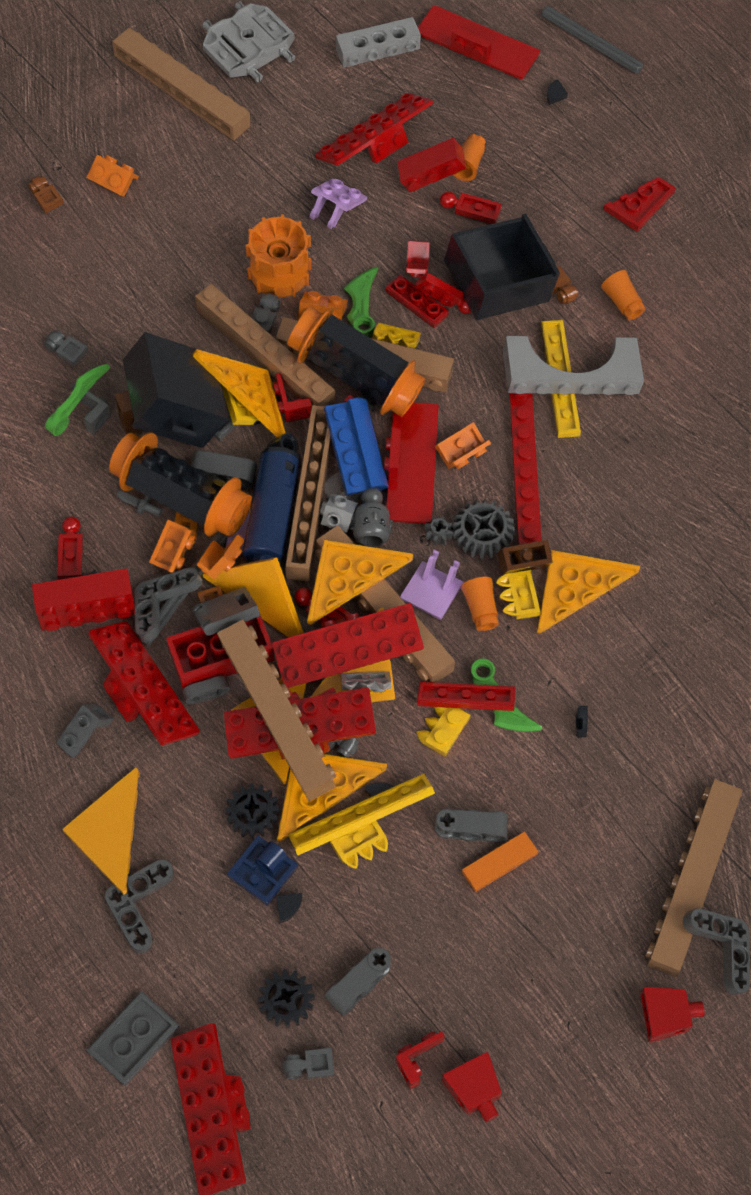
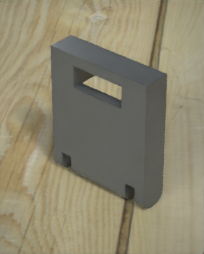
[193,587,260,635]

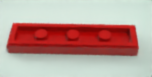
[417,682,516,711]

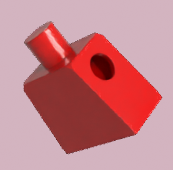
[640,987,705,1043]
[442,1052,502,1123]

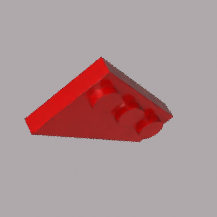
[603,177,676,232]

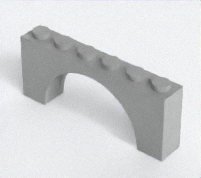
[503,336,644,395]

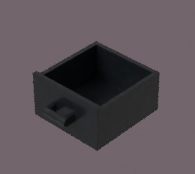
[444,214,560,320]
[123,332,229,448]

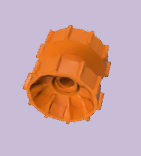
[245,214,312,298]

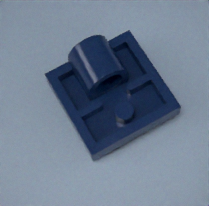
[227,835,298,906]

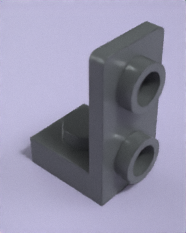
[71,382,111,435]
[57,704,114,757]

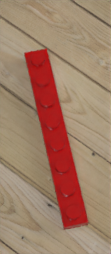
[509,393,542,545]

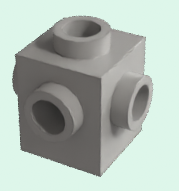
[319,494,358,533]

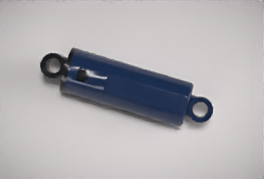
[242,433,301,564]

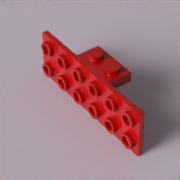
[418,5,540,80]
[315,93,433,166]
[384,402,439,524]
[272,603,424,688]
[88,621,200,746]
[224,687,376,760]
[171,1023,251,1195]

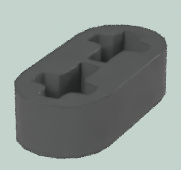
[182,676,230,704]

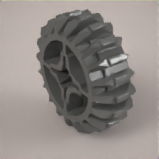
[452,499,515,560]

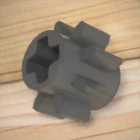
[425,517,453,546]

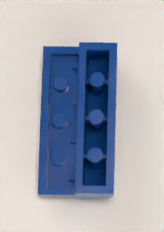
[324,398,389,496]

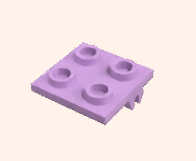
[310,178,367,229]
[400,550,463,620]

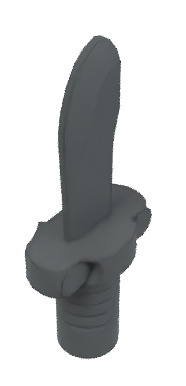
[117,490,163,517]

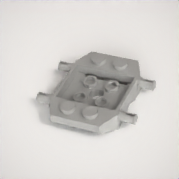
[202,1,295,82]

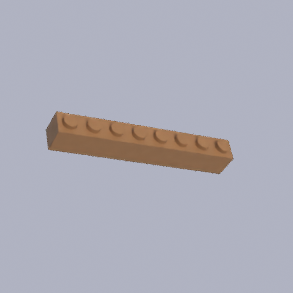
[112,28,251,141]
[195,284,335,406]
[275,317,454,392]
[286,405,332,582]
[315,525,455,682]
[217,620,336,801]
[645,779,743,977]

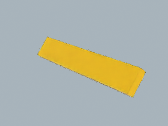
[541,320,581,438]
[288,774,435,855]

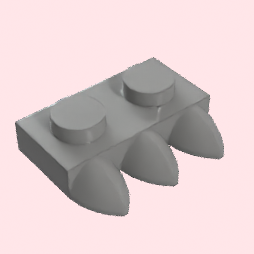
[341,672,391,692]

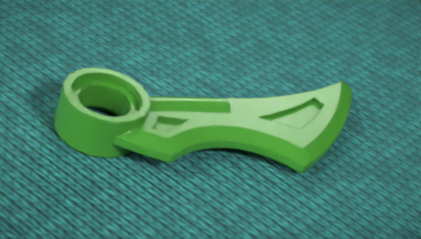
[344,267,378,338]
[45,364,110,436]
[471,659,542,732]

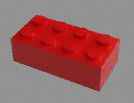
[32,568,135,631]
[166,612,275,689]

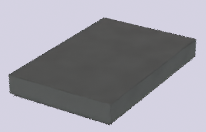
[86,991,180,1087]

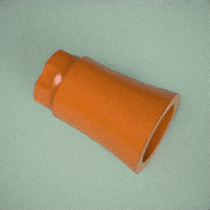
[453,134,486,181]
[601,270,646,321]
[460,577,499,631]

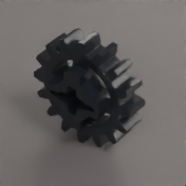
[225,783,280,839]
[258,969,315,1028]

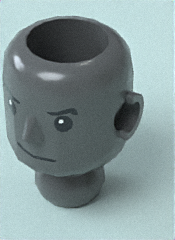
[350,488,393,547]

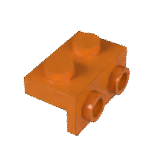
[86,155,139,197]
[298,291,348,320]
[435,422,491,469]
[149,520,196,573]
[197,534,245,580]

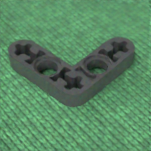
[135,568,202,642]
[105,860,174,953]
[683,909,750,995]

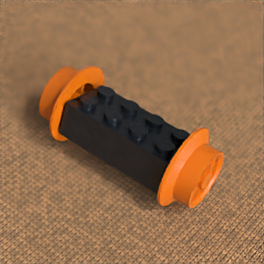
[287,306,426,417]
[109,432,252,537]

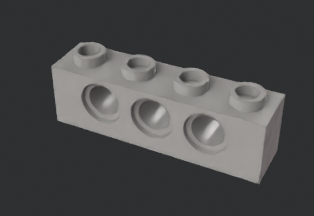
[336,17,421,68]

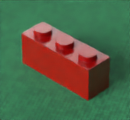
[398,137,466,192]

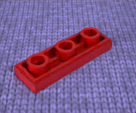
[385,275,449,328]

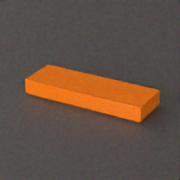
[462,831,539,893]

